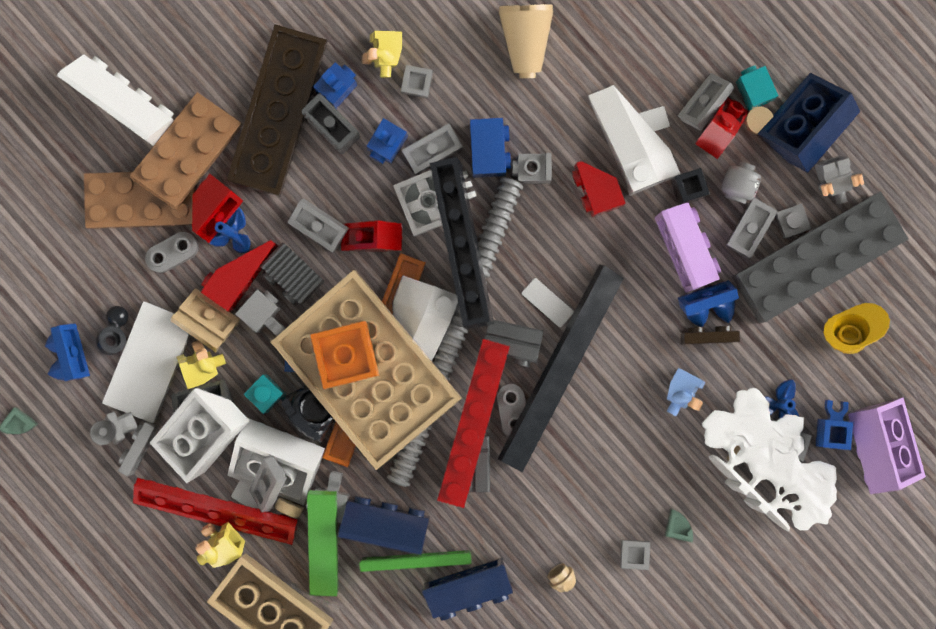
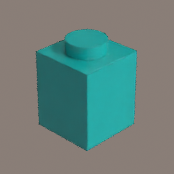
[736,65,779,111]
[243,374,287,414]

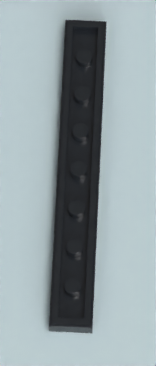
[497,264,624,472]

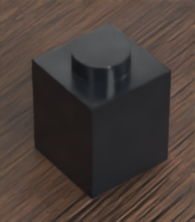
[670,168,710,205]

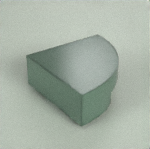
[0,407,38,434]
[665,509,693,543]

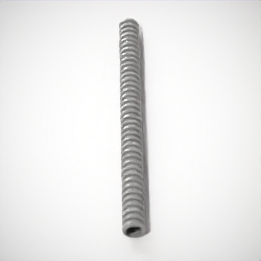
[387,177,524,487]

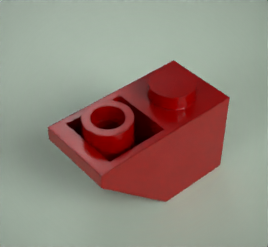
[695,97,749,159]
[572,161,626,218]

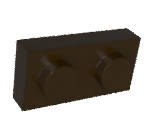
[680,326,740,345]

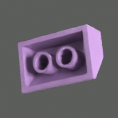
[655,202,721,293]
[848,398,926,494]

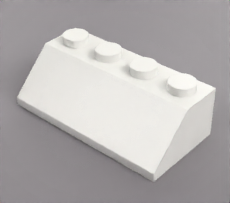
[57,55,174,146]

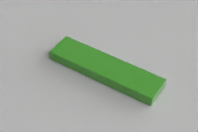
[307,490,338,596]
[360,550,472,572]

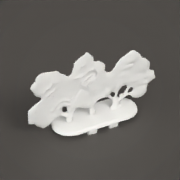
[702,388,837,531]

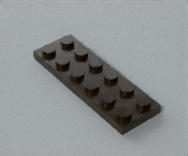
[227,24,328,197]

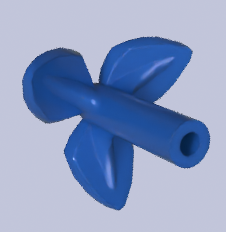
[206,207,251,253]
[765,379,799,419]

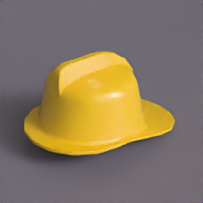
[823,303,890,354]

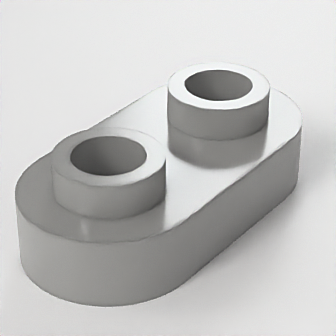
[145,232,199,273]
[497,384,526,437]

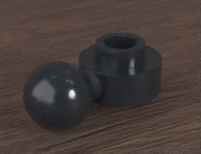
[96,306,129,355]

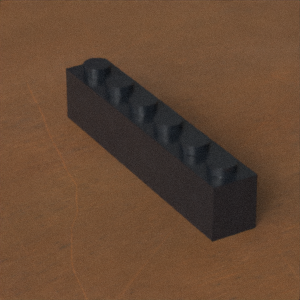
[430,157,494,330]

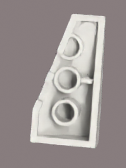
[588,85,680,196]
[392,276,458,361]

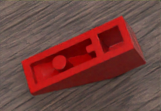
[201,240,279,312]

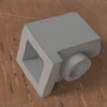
[512,153,552,184]

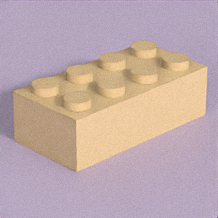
[207,553,333,629]

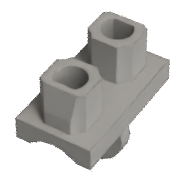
[90,412,137,445]

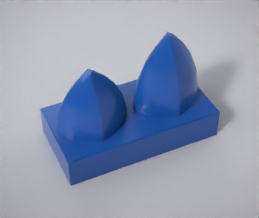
[678,280,739,327]
[45,323,90,381]

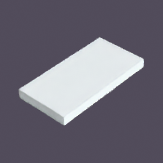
[102,301,190,423]

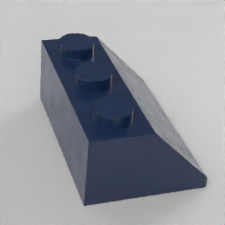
[758,73,861,173]
[338,496,430,555]
[422,558,513,621]

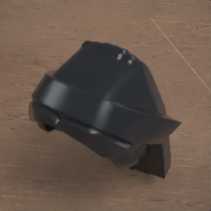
[280,385,335,443]

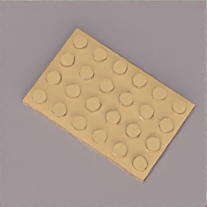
[271,270,462,470]

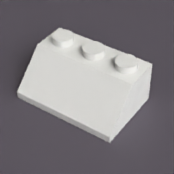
[150,388,250,483]
[227,418,325,506]

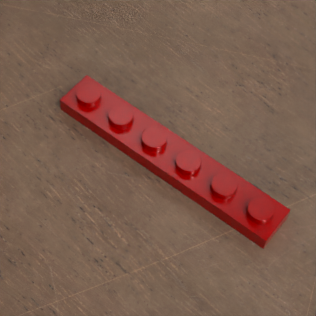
[437,339,510,508]
[133,478,298,545]

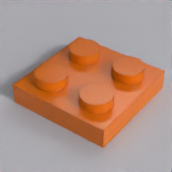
[310,321,379,389]

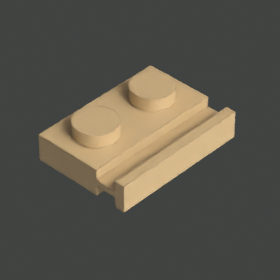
[171,288,240,352]

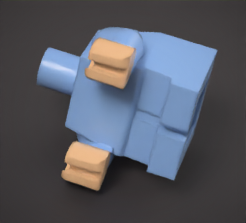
[667,368,706,416]

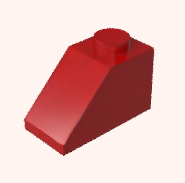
[192,174,244,243]
[341,220,402,252]

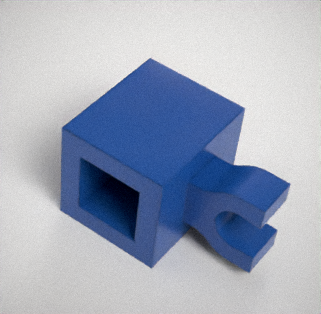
[313,62,357,109]
[366,118,408,164]
[815,400,853,450]

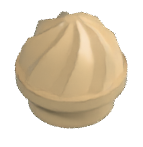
[547,563,576,592]

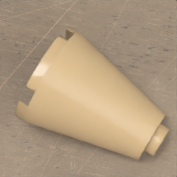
[499,5,554,78]

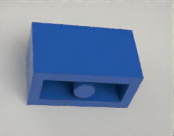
[470,118,511,178]

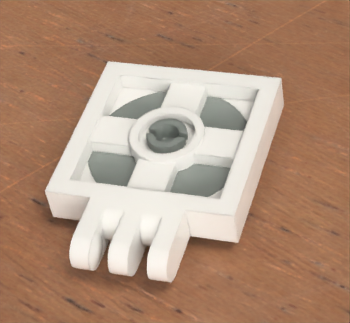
[393,170,477,237]

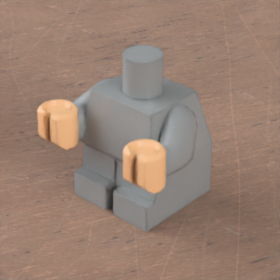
[815,156,864,204]

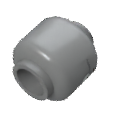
[721,161,761,204]

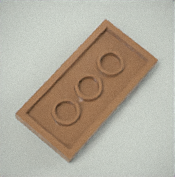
[130,92,242,210]
[84,172,196,229]

